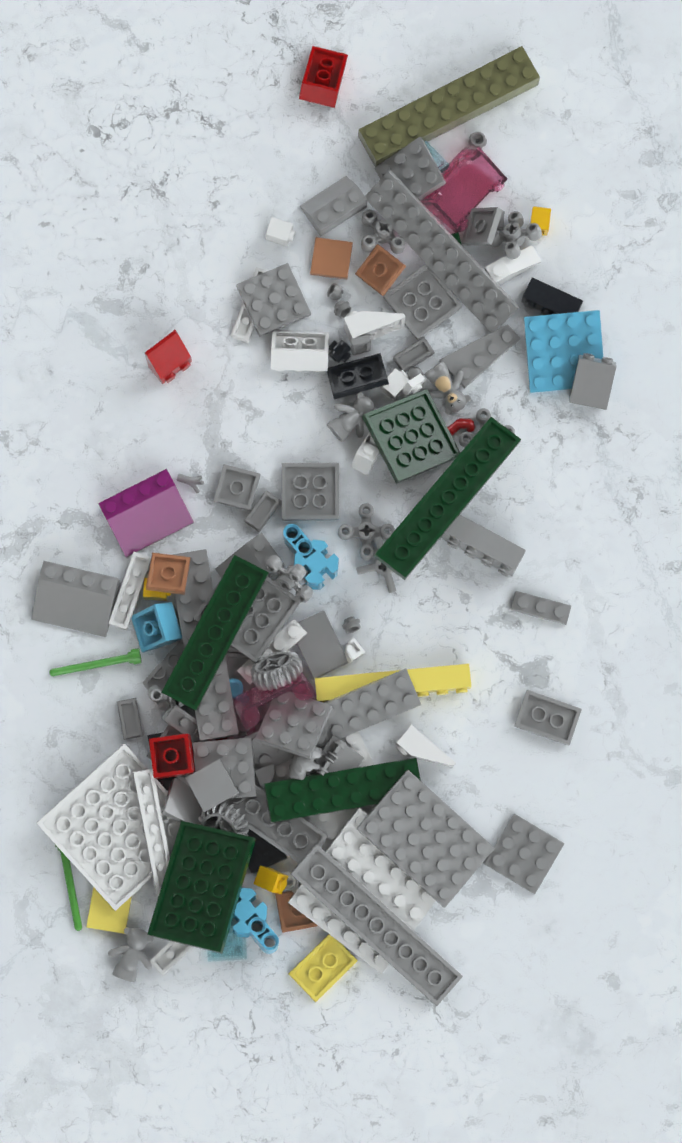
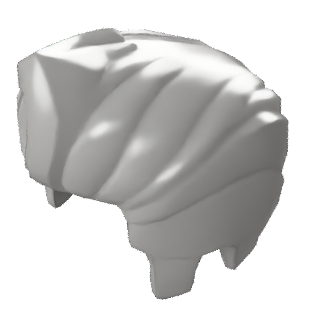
[289,747,322,780]

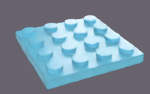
[524,310,603,393]

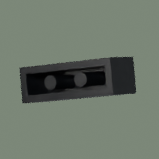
[521,277,583,315]

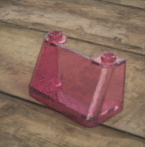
[420,147,508,233]
[233,672,317,734]

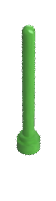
[49,648,142,676]
[55,845,82,931]

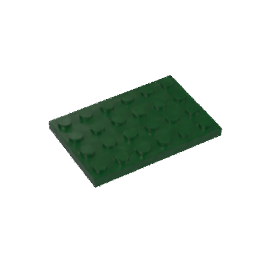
[147,821,256,954]

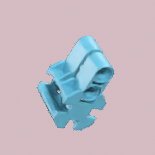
[283,524,339,590]
[232,888,279,954]

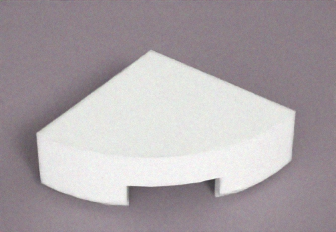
[345,637,365,664]

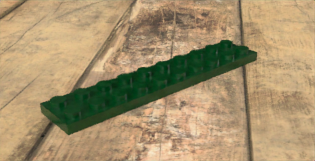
[374,417,521,580]

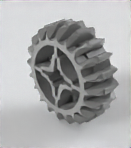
[250,651,303,691]
[198,801,249,836]

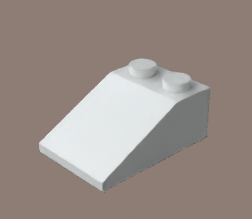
[344,311,405,344]

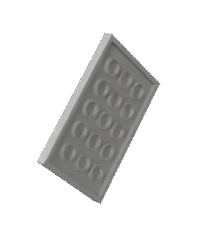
[357,770,495,908]

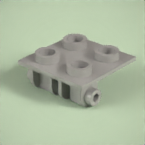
[314,736,364,776]

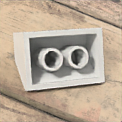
[271,331,329,372]

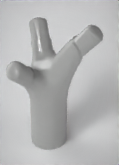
[177,474,204,493]

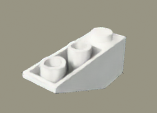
[351,432,380,475]

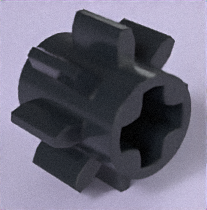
[328,340,351,363]

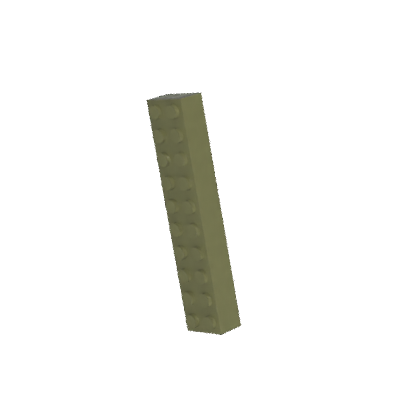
[358,46,540,167]

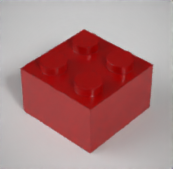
[149,733,195,779]

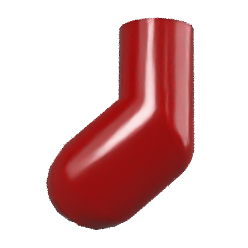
[447,418,476,435]

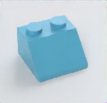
[132,602,183,653]

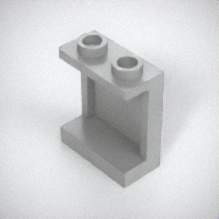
[569,353,617,410]

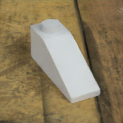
[485,246,542,286]
[396,725,456,768]

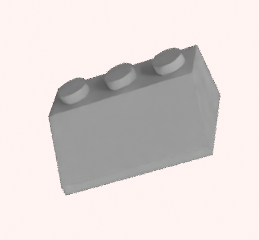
[300,176,367,237]

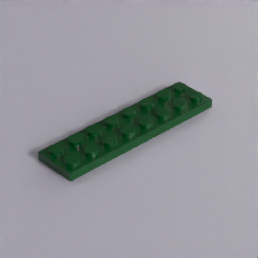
[161,555,269,711]
[264,758,421,823]

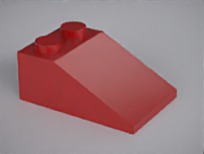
[299,46,348,108]
[145,330,192,384]

